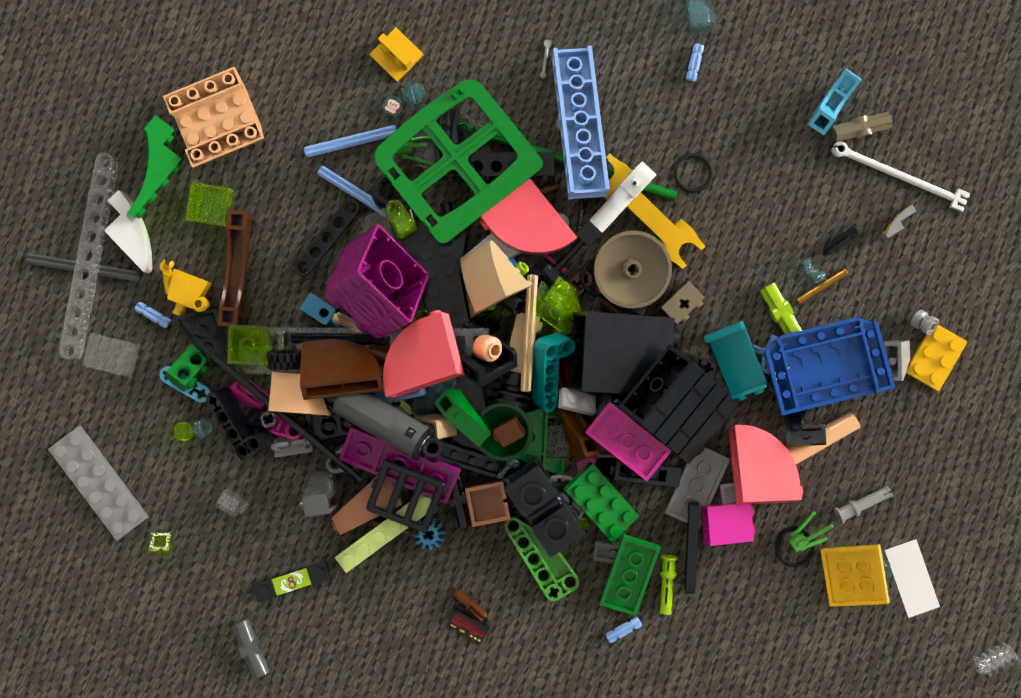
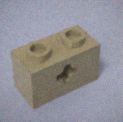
[659,281,705,325]

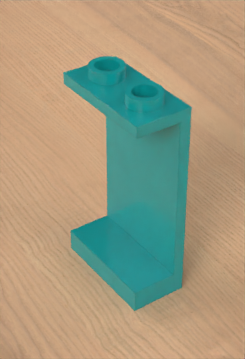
[704,321,769,402]

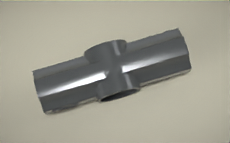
[232,618,270,679]

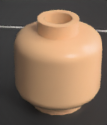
[473,335,502,362]

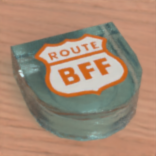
[380,96,403,119]

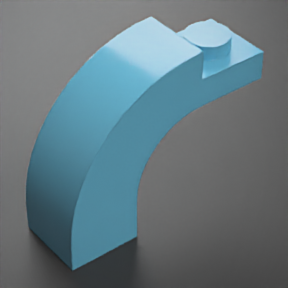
[808,68,862,135]

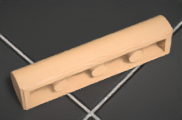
[786,411,860,464]

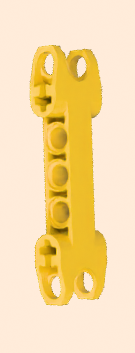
[604,153,705,269]

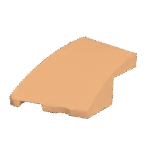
[268,372,330,416]

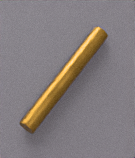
[796,268,848,305]

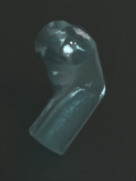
[802,259,826,282]

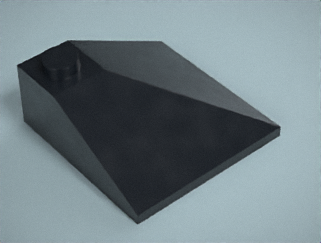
[306,398,353,449]

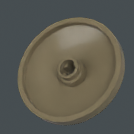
[594,230,672,308]

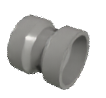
[911,310,939,335]

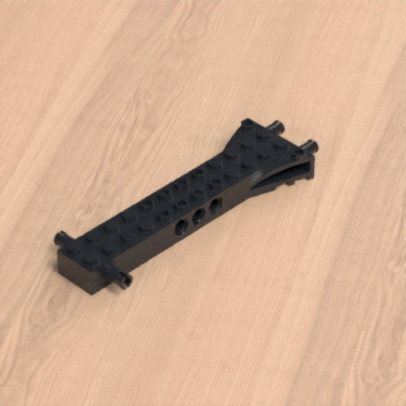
[392,202,486,451]

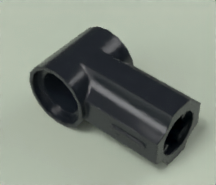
[245,408,277,431]

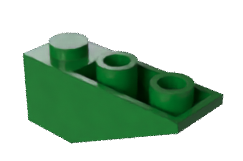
[434,389,492,447]

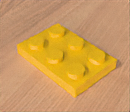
[906,325,967,391]

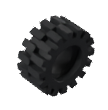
[267,349,301,370]

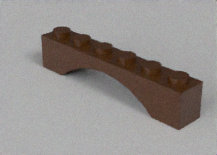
[217,210,252,328]
[556,356,602,462]

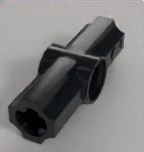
[448,472,472,529]

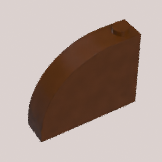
[300,339,383,400]

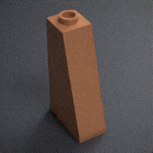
[331,476,404,535]

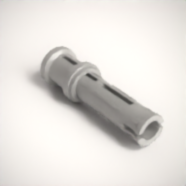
[834,486,893,524]

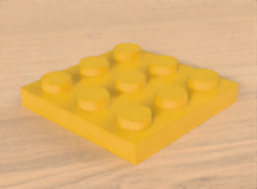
[821,544,889,607]

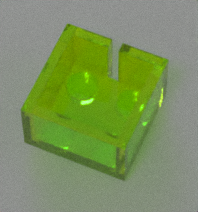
[185,182,235,228]

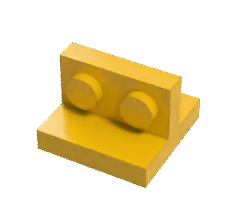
[369,27,424,82]

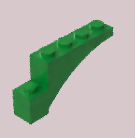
[126,115,182,221]

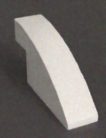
[104,190,152,273]

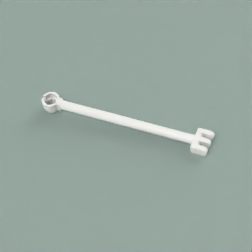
[831,141,970,212]

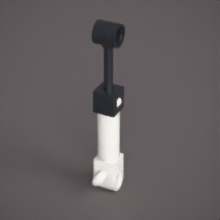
[541,161,657,289]

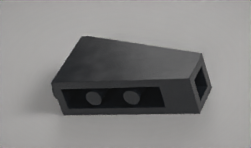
[600,457,682,488]

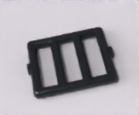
[366,459,445,533]

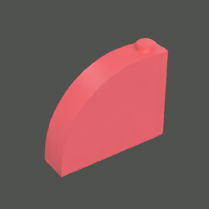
[479,179,577,255]
[383,310,464,398]
[728,425,803,505]

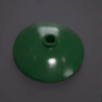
[479,402,533,461]

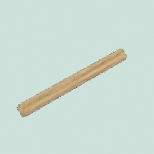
[520,275,538,392]

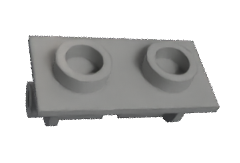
[271,435,313,458]

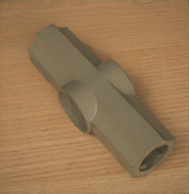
[831,112,893,143]

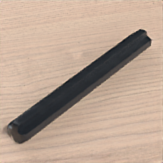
[291,333,386,345]

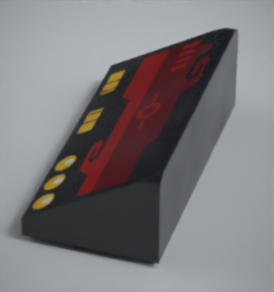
[447,608,490,644]

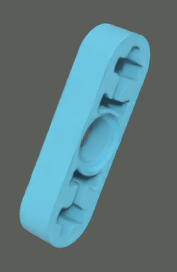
[160,366,212,403]

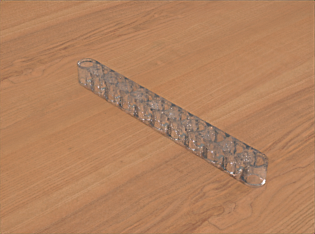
[59,152,118,361]

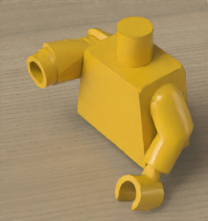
[160,259,212,316]

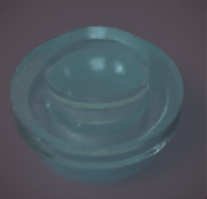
[193,419,212,438]

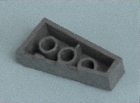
[300,468,340,517]

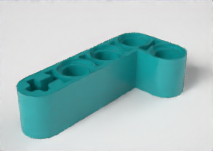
[532,333,575,413]

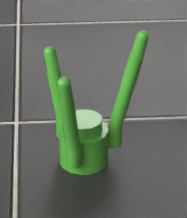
[396,135,435,166]
[788,511,833,553]

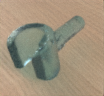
[497,458,520,479]

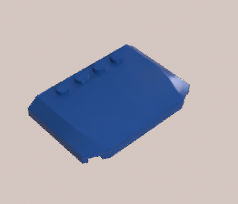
[764,317,895,416]

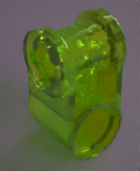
[386,200,418,239]

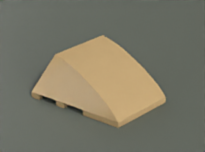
[460,240,533,318]

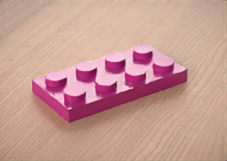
[585,401,671,481]

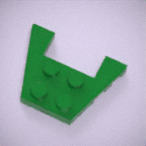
[516,408,565,475]

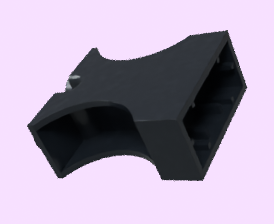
[504,456,585,558]

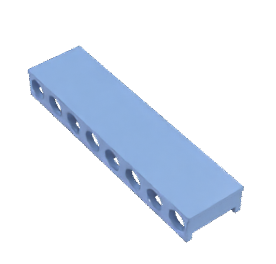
[552,46,610,200]

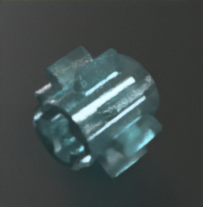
[401,80,426,105]

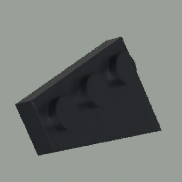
[177,308,232,367]

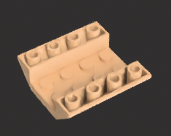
[163,67,264,168]

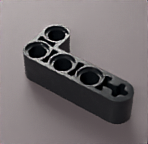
[206,387,272,460]

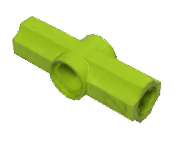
[759,282,802,335]

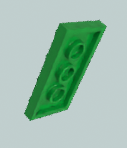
[563,462,639,543]
[599,534,661,616]

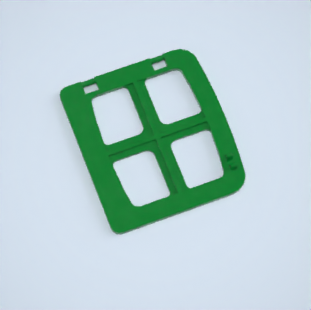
[375,80,543,244]

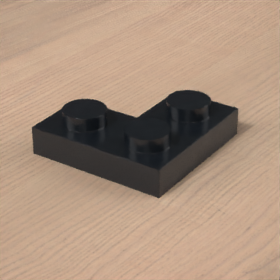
[785,410,826,447]

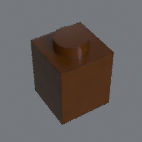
[493,415,525,447]

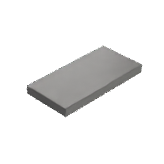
[664,448,730,529]

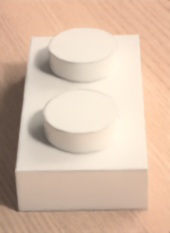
[558,388,596,416]

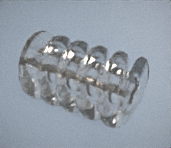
[973,642,1020,680]

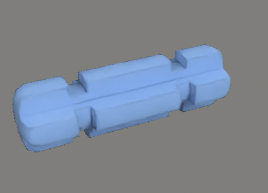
[686,43,704,82]
[134,302,171,328]
[606,617,642,643]

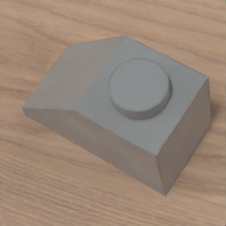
[883,340,910,381]

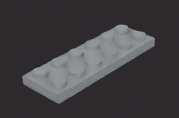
[48,426,149,541]

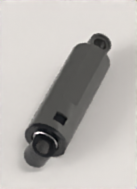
[325,392,444,462]

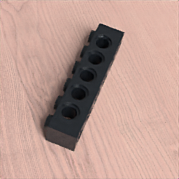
[444,152,555,180]

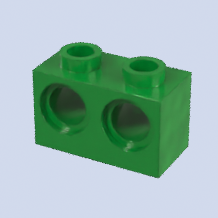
[166,344,210,392]

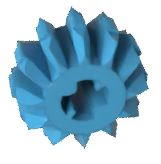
[413,518,446,550]

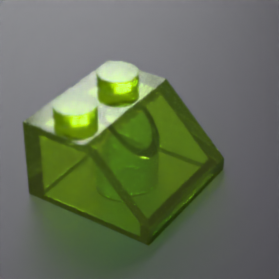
[536,277,581,335]
[227,325,273,365]

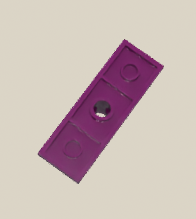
[339,424,461,504]

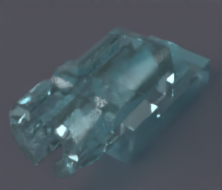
[410,378,458,416]

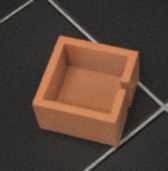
[465,480,511,527]

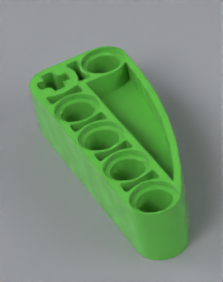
[505,516,579,601]

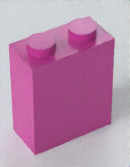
[700,502,755,546]

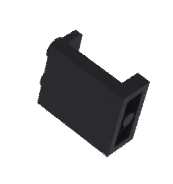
[458,334,518,388]

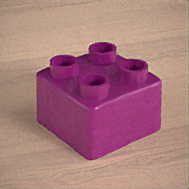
[325,224,428,339]

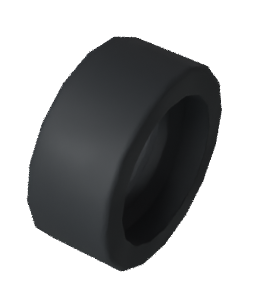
[372,173,406,211]

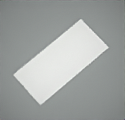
[885,539,940,618]

